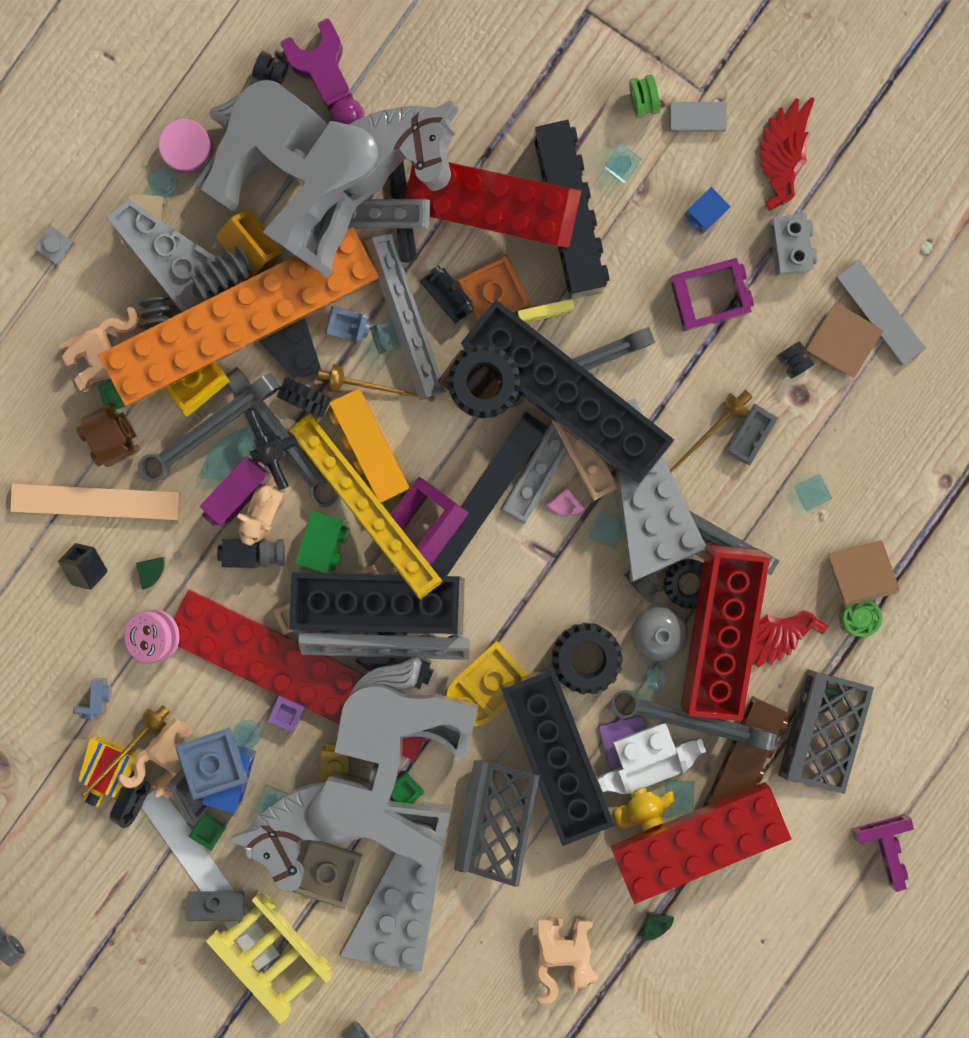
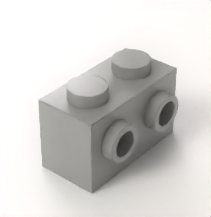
[769,213,817,276]

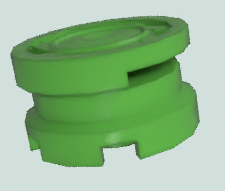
[629,74,660,118]
[839,600,882,637]

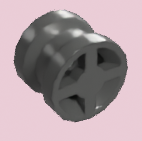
[260,539,285,567]

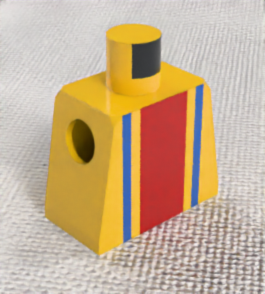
[79,735,138,807]

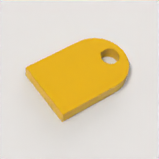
[446,640,527,726]

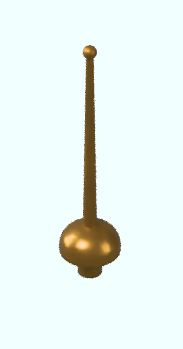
[317,364,435,402]
[670,390,753,473]
[81,705,170,798]

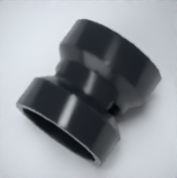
[252,50,289,85]
[776,341,815,379]

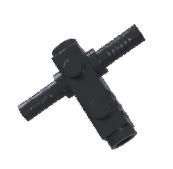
[245,409,298,490]

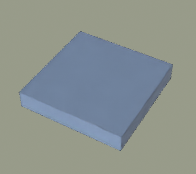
[175,727,248,800]

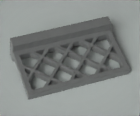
[778,669,874,794]
[454,760,539,887]

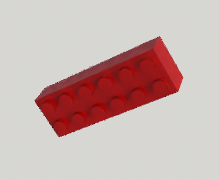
[405,162,581,247]
[680,544,770,721]
[610,782,792,905]

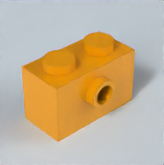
[215,209,284,279]

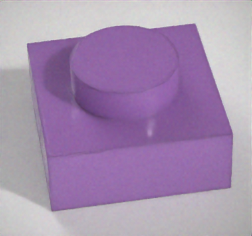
[268,696,305,733]

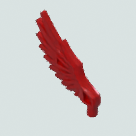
[759,97,815,211]
[752,610,828,667]

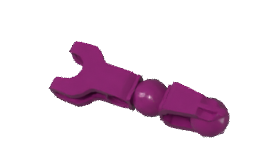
[280,18,364,125]

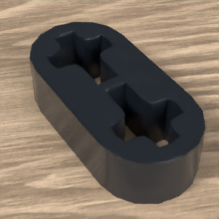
[110,775,150,828]

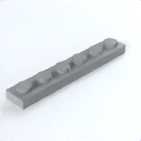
[365,234,446,400]
[299,630,470,660]

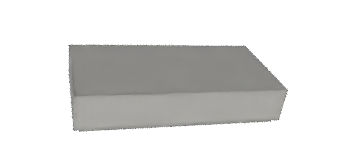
[670,102,726,132]

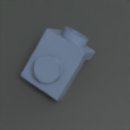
[325,306,370,343]
[73,678,112,719]

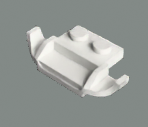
[598,722,706,794]

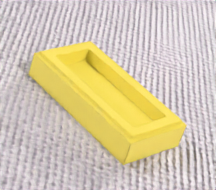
[517,299,575,323]

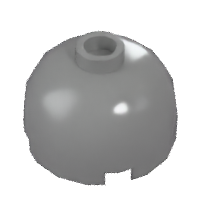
[632,606,688,662]

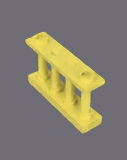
[206,891,332,1024]

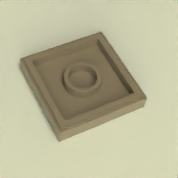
[292,840,363,909]

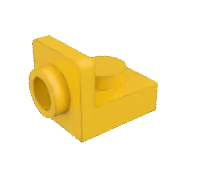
[320,743,349,781]

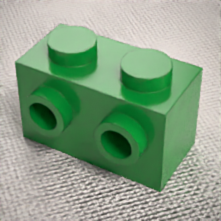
[295,510,350,573]

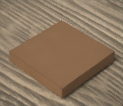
[806,302,884,378]
[828,540,900,607]

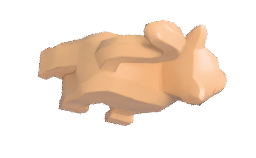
[59,307,139,393]
[237,485,287,546]
[118,717,193,798]
[536,917,598,1005]

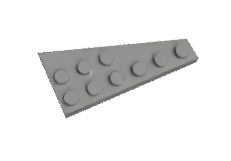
[106,199,246,312]
[616,398,706,583]
[340,801,450,971]

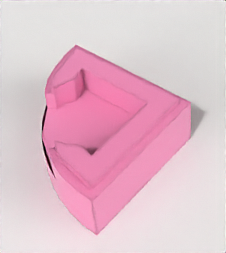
[545,488,584,515]

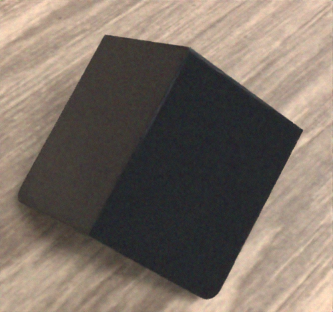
[58,543,107,590]

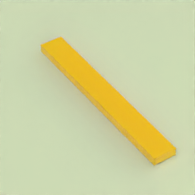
[288,413,443,599]

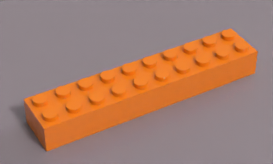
[98,227,379,408]

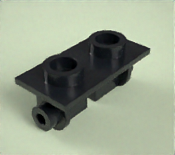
[419,265,474,324]

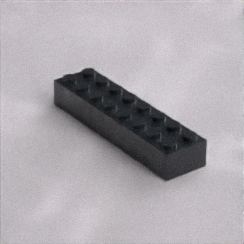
[460,300,675,487]

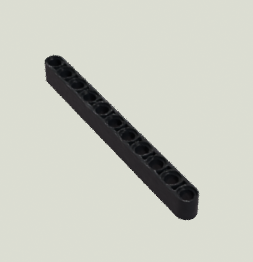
[355,411,549,671]

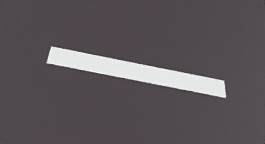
[141,789,280,971]

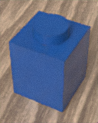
[684,186,731,234]

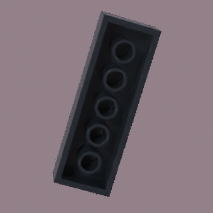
[533,119,610,299]
[289,572,465,635]
[500,665,615,846]

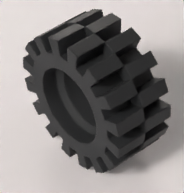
[276,377,331,418]
[663,559,703,609]

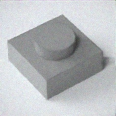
[34,225,75,265]

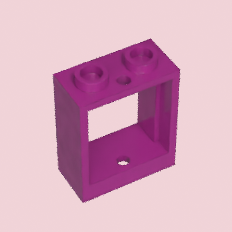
[669,258,754,332]
[199,457,273,526]
[391,476,469,566]

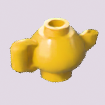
[613,788,675,832]

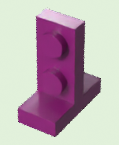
[852,814,914,892]

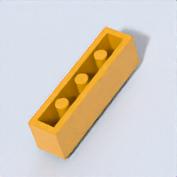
[328,388,410,503]

